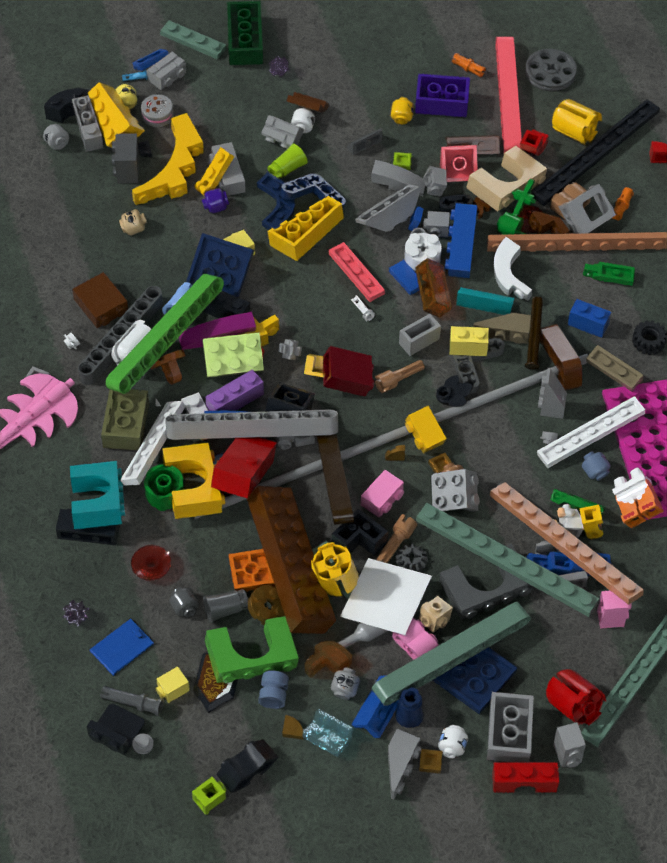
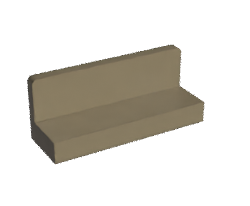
[586,345,643,392]

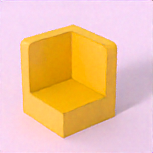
[304,354,323,377]

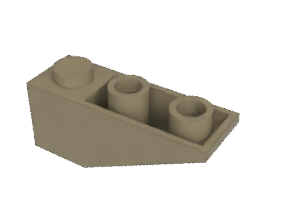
[473,313,531,344]

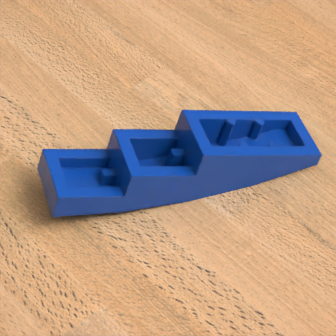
[526,551,611,576]

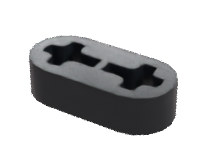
[439,194,473,214]

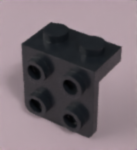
[87,703,145,755]

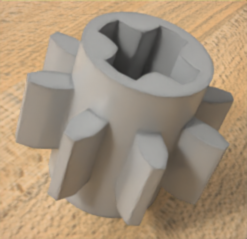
[278,339,302,360]

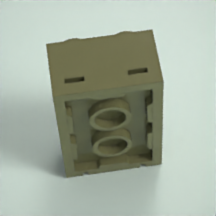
[101,389,149,451]

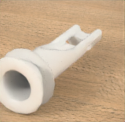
[351,295,375,321]

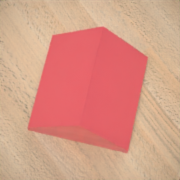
[440,145,478,182]

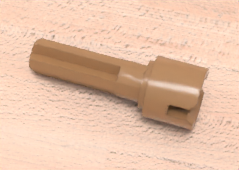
[375,360,425,393]
[377,514,417,563]

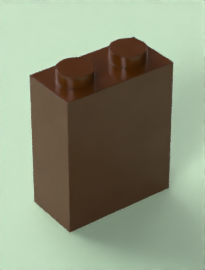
[72,272,128,328]

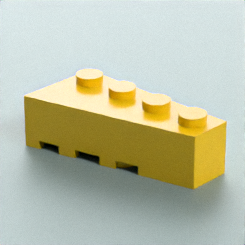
[88,82,145,148]
[267,196,344,261]

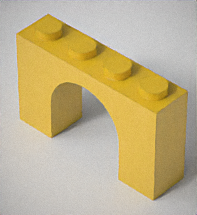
[162,443,225,519]

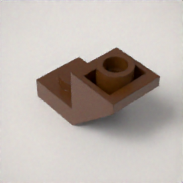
[529,211,570,234]

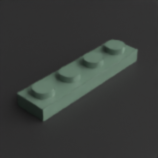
[160,20,226,60]

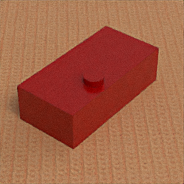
[211,437,277,499]

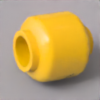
[390,97,414,124]

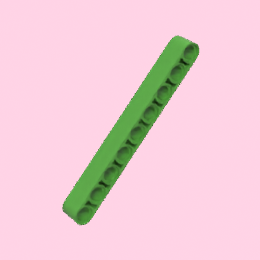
[106,274,224,394]

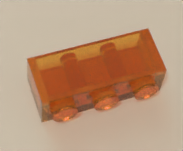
[415,258,452,318]

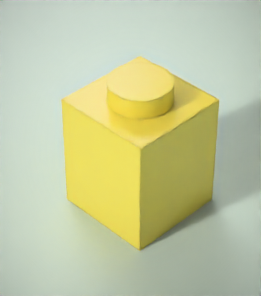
[156,667,190,703]

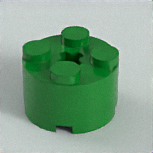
[144,464,184,511]

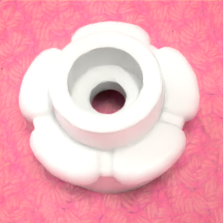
[64,333,80,350]

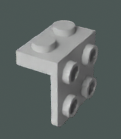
[431,469,480,512]

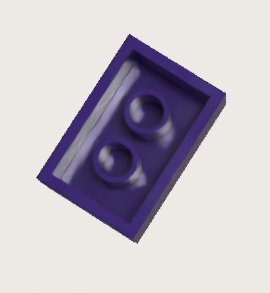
[415,74,470,117]

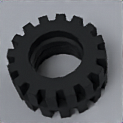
[632,320,667,355]

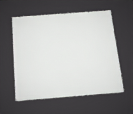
[340,558,432,635]

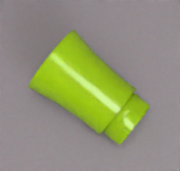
[267,144,307,179]

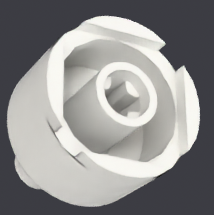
[404,233,441,275]

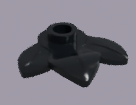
[436,375,473,407]

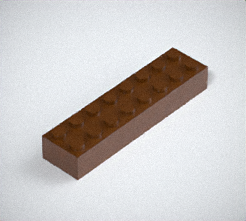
[247,486,336,634]

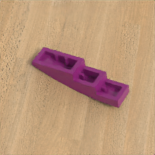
[179,312,256,350]

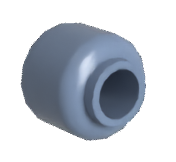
[582,451,611,481]

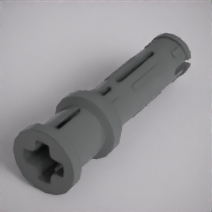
[100,686,164,716]

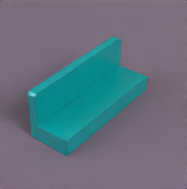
[456,287,514,315]

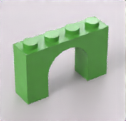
[205,616,299,683]

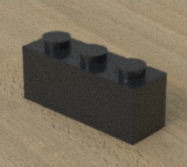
[202,291,250,319]
[56,509,120,545]

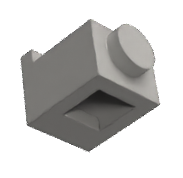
[423,166,447,196]

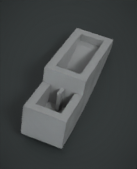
[371,160,426,196]

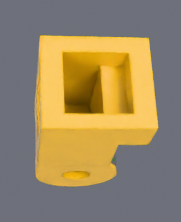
[580,504,603,539]

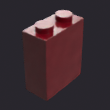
[323,346,374,396]

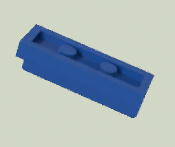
[352,675,399,738]

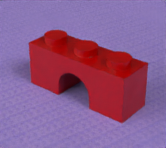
[492,763,559,792]

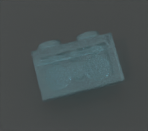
[302,709,354,757]

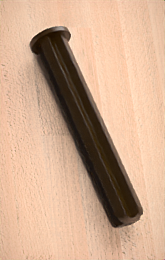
[525,297,543,369]

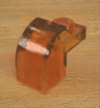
[305,641,352,678]

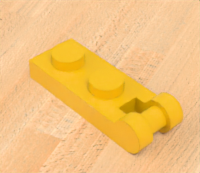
[195,147,235,196]

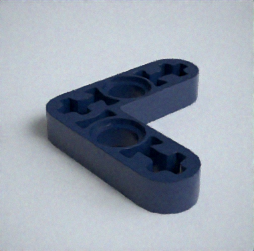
[280,174,346,209]

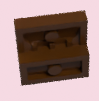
[286,92,329,112]

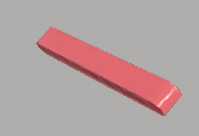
[496,37,522,154]

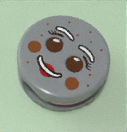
[141,95,174,127]

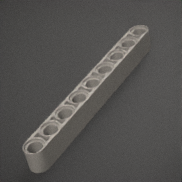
[165,410,339,440]

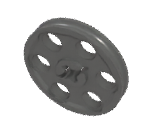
[525,49,577,91]

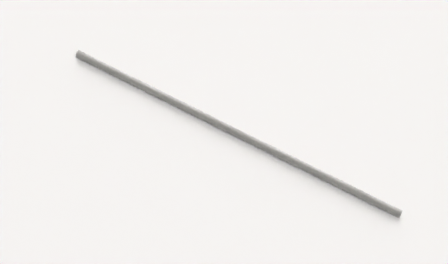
[194,354,588,520]

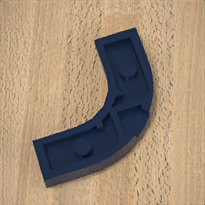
[257,172,295,230]

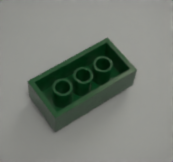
[227,1,263,65]

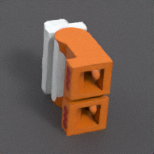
[612,468,664,528]

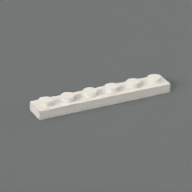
[537,396,645,468]
[121,401,186,485]

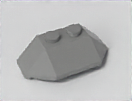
[355,184,421,232]

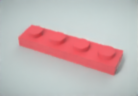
[329,242,385,302]

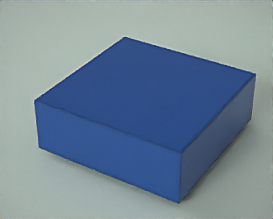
[408,207,424,231]

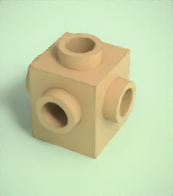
[419,596,453,632]

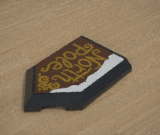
[193,652,238,713]

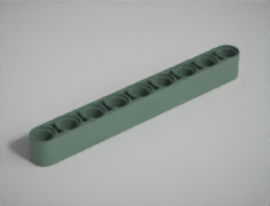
[372,602,531,706]

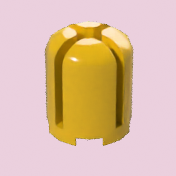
[552,99,602,145]
[311,542,359,597]

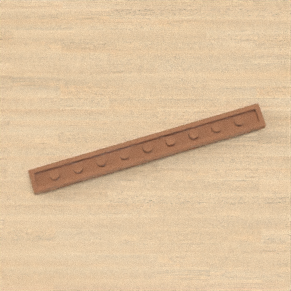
[487,232,667,252]
[490,482,644,605]

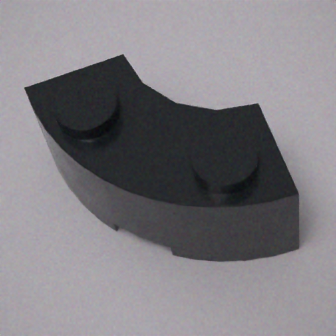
[44,87,91,123]
[216,739,279,793]

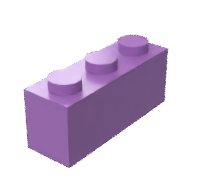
[205,369,264,411]

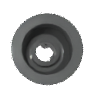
[203,589,248,623]

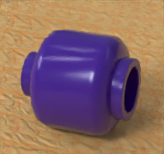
[202,188,229,214]

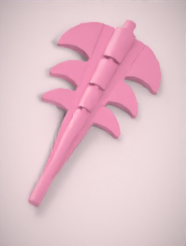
[0,373,78,449]

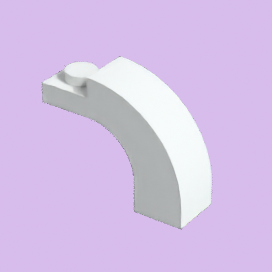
[494,237,532,301]

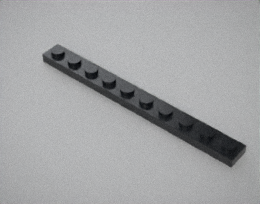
[531,99,660,206]

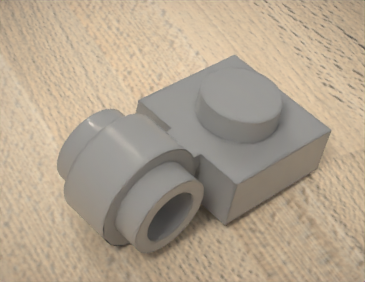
[276,435,315,450]

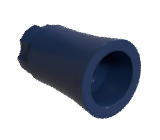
[395,688,424,728]

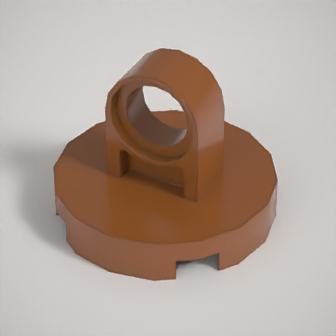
[150,349,186,385]

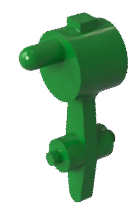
[497,179,536,235]

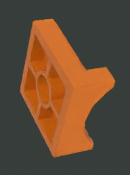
[229,549,275,591]

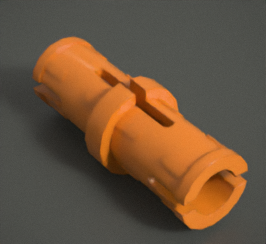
[452,53,486,78]
[612,187,634,221]

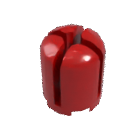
[546,669,606,726]

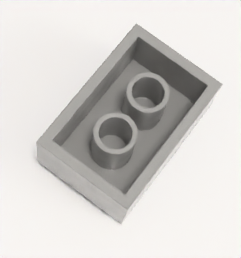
[487,692,534,763]

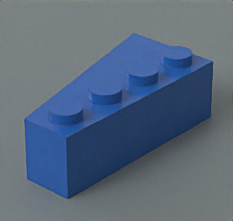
[445,203,477,278]

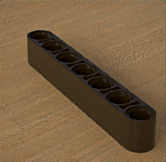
[316,434,354,525]

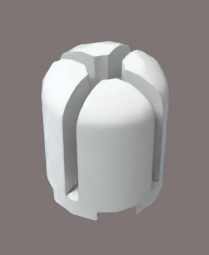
[111,320,151,366]

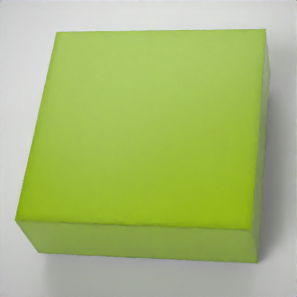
[393,152,412,170]

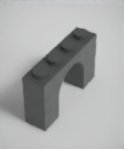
[439,543,533,620]

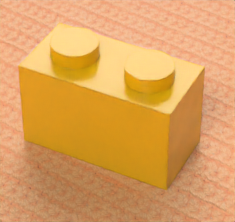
[405,406,447,453]

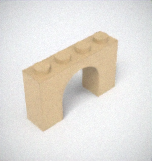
[467,146,547,211]

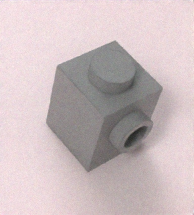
[423,211,449,237]

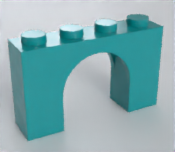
[70,461,125,529]

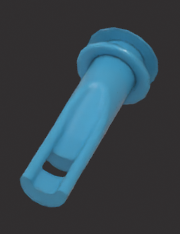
[122,69,148,81]

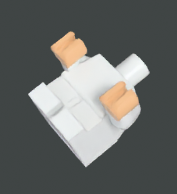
[553,504,584,538]

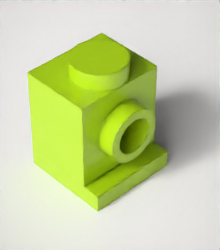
[192,777,227,815]

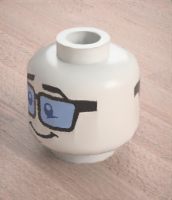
[438,725,468,758]

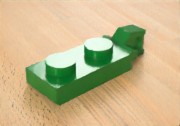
[583,262,635,286]
[550,489,606,515]

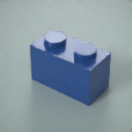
[568,299,611,338]

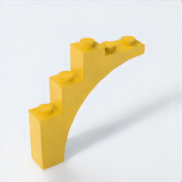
[132,113,204,205]

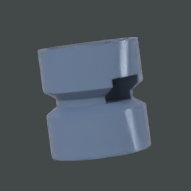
[258,671,289,709]

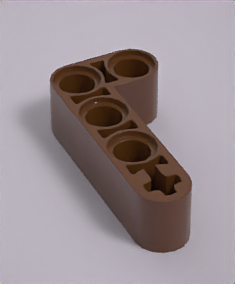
[540,324,582,391]

